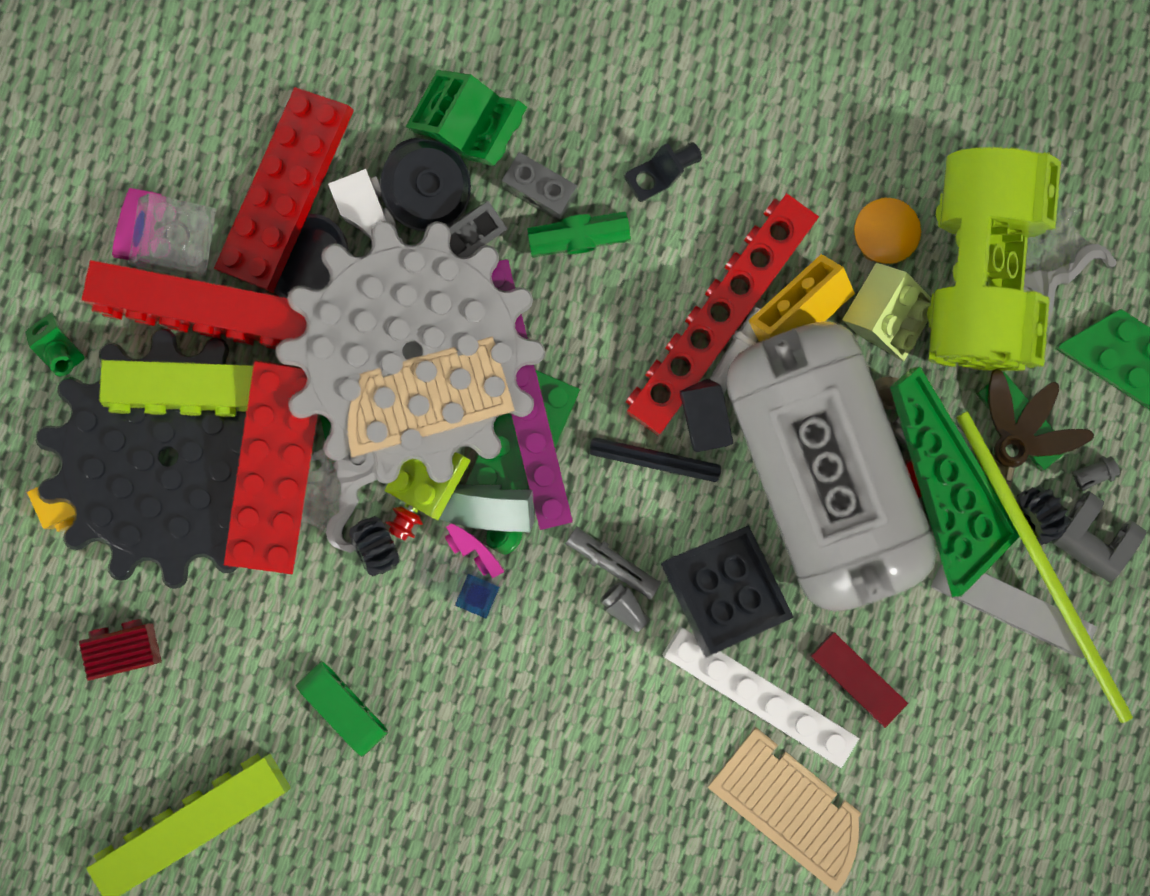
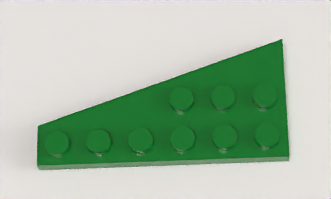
[890,366,1020,597]

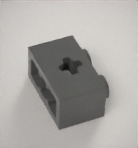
[502,152,577,222]
[448,200,507,258]

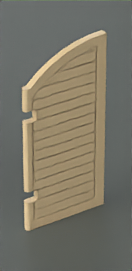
[348,336,515,458]
[708,727,861,894]

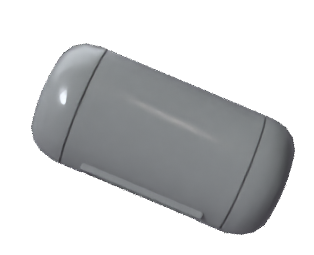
[726,321,936,612]

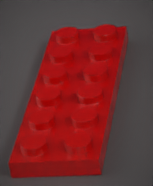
[214,87,354,293]
[224,360,318,575]

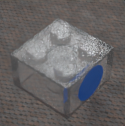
[128,193,216,278]

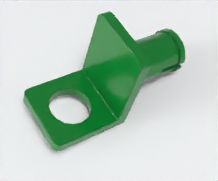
[25,312,85,377]

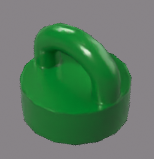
[486,530,523,555]

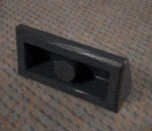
[680,378,733,452]

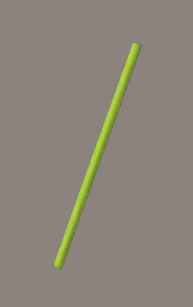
[955,411,1133,723]

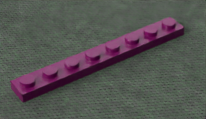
[492,259,573,530]

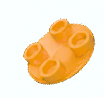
[854,198,921,264]

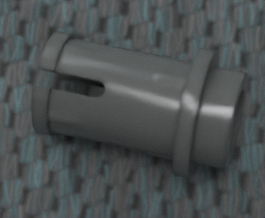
[1072,456,1120,492]

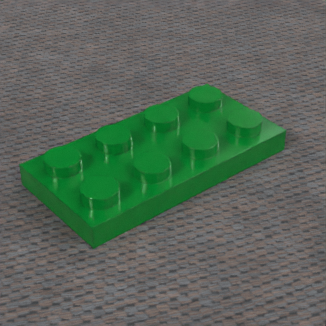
[466,370,580,490]

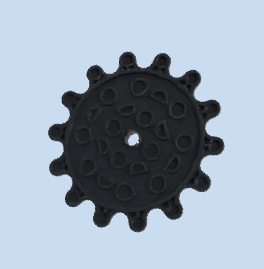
[35,329,247,589]

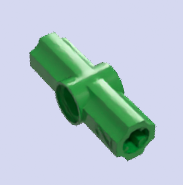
[527,211,631,258]

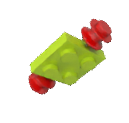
[384,452,471,541]

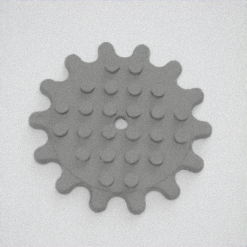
[276,221,545,483]

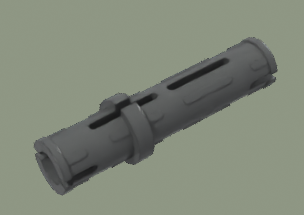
[565,526,662,600]

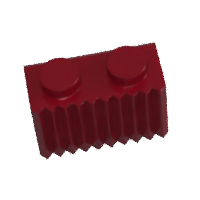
[79,619,162,681]

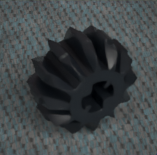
[1015,485,1070,545]
[349,516,400,576]

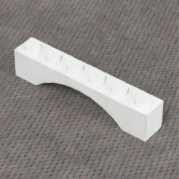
[328,169,422,359]
[662,626,859,768]

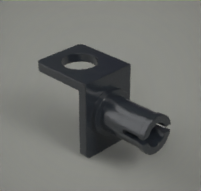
[624,142,702,202]

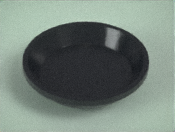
[380,139,471,232]
[274,214,349,298]

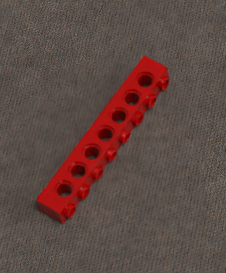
[625,193,819,437]

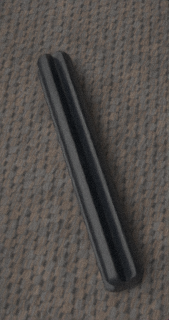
[589,437,721,482]

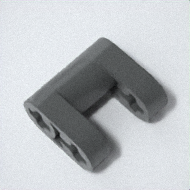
[1052,491,1146,582]

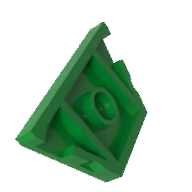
[1056,309,1150,410]

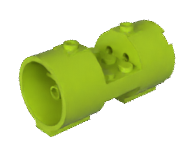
[927,147,1061,371]

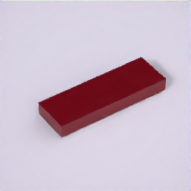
[810,631,909,728]

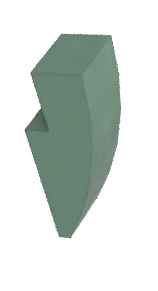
[439,485,535,532]

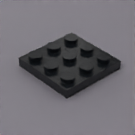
[661,525,794,658]

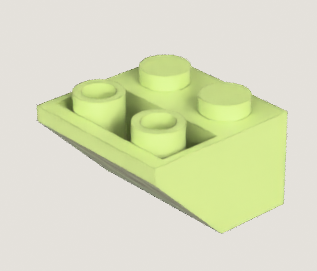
[842,263,931,361]

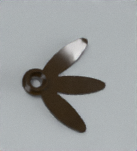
[988,369,1094,468]

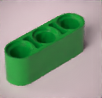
[296,661,388,757]

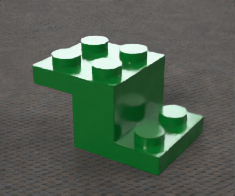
[405,70,527,166]

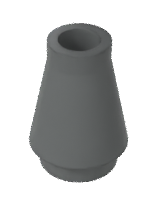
[600,582,650,633]

